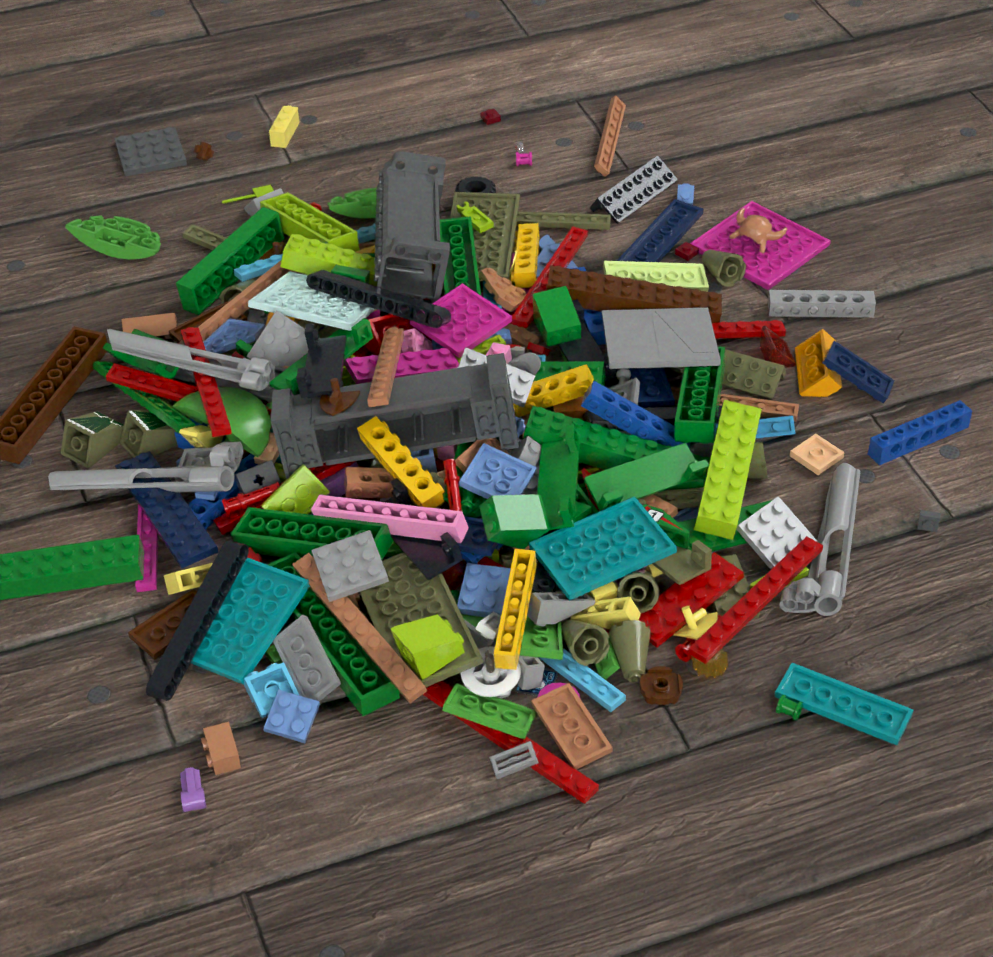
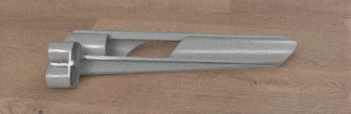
[48,442,243,492]

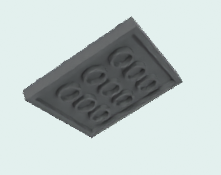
[114,127,187,176]

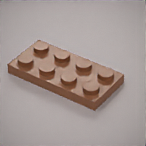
[531,683,613,770]

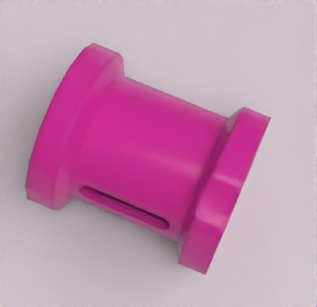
[516,152,532,166]

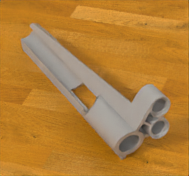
[107,329,275,391]
[779,463,860,616]

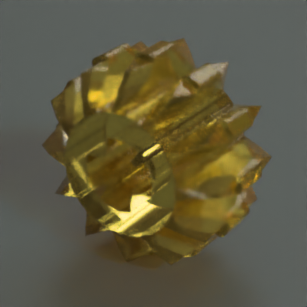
[692,649,728,679]

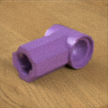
[180,767,206,812]

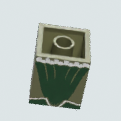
[119,410,177,458]
[61,411,124,468]

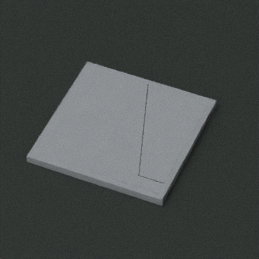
[602,308,721,369]

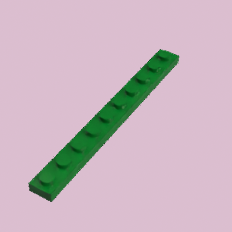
[93,361,195,433]

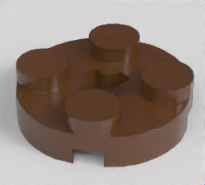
[640,666,683,705]

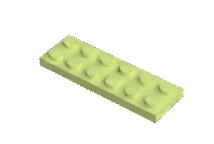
[603,261,709,292]

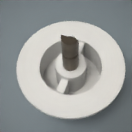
[461,646,521,699]

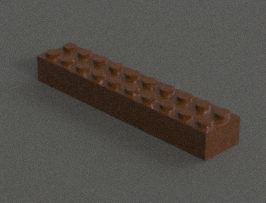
[546,266,722,323]
[0,326,107,464]

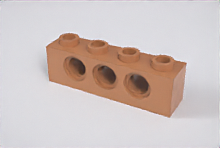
[344,467,412,498]

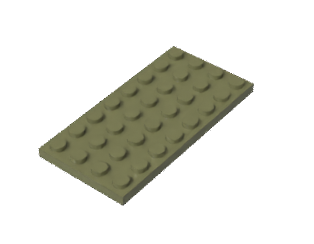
[450,192,520,282]
[359,553,484,687]

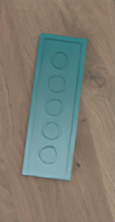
[775,663,914,745]

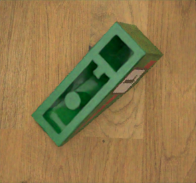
[643,504,690,549]

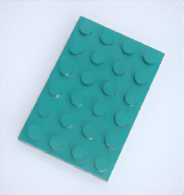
[529,497,677,601]
[191,558,310,685]

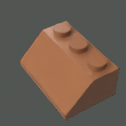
[121,313,177,340]

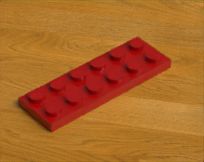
[639,552,744,648]

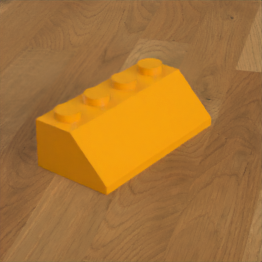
[795,329,842,397]

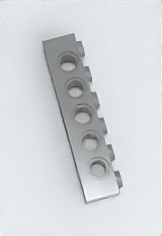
[768,290,876,318]

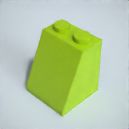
[391,614,465,681]

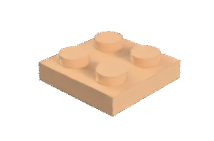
[790,434,844,475]

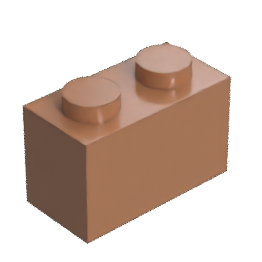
[201,722,241,775]

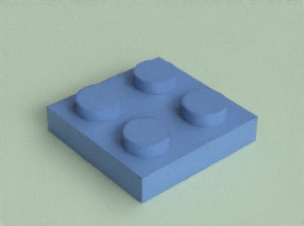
[263,690,320,743]

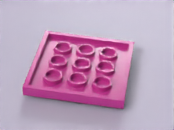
[410,284,512,358]

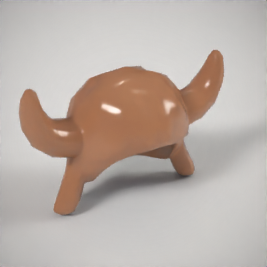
[729,208,787,254]

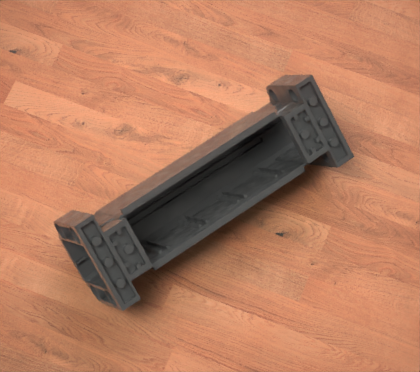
[374,151,450,309]
[271,353,519,479]

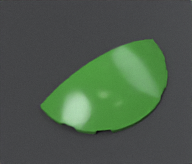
[328,188,377,218]
[65,216,161,259]
[173,387,272,457]

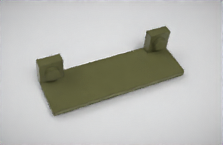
[670,349,786,400]
[638,498,712,585]

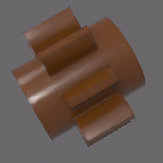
[193,142,214,161]

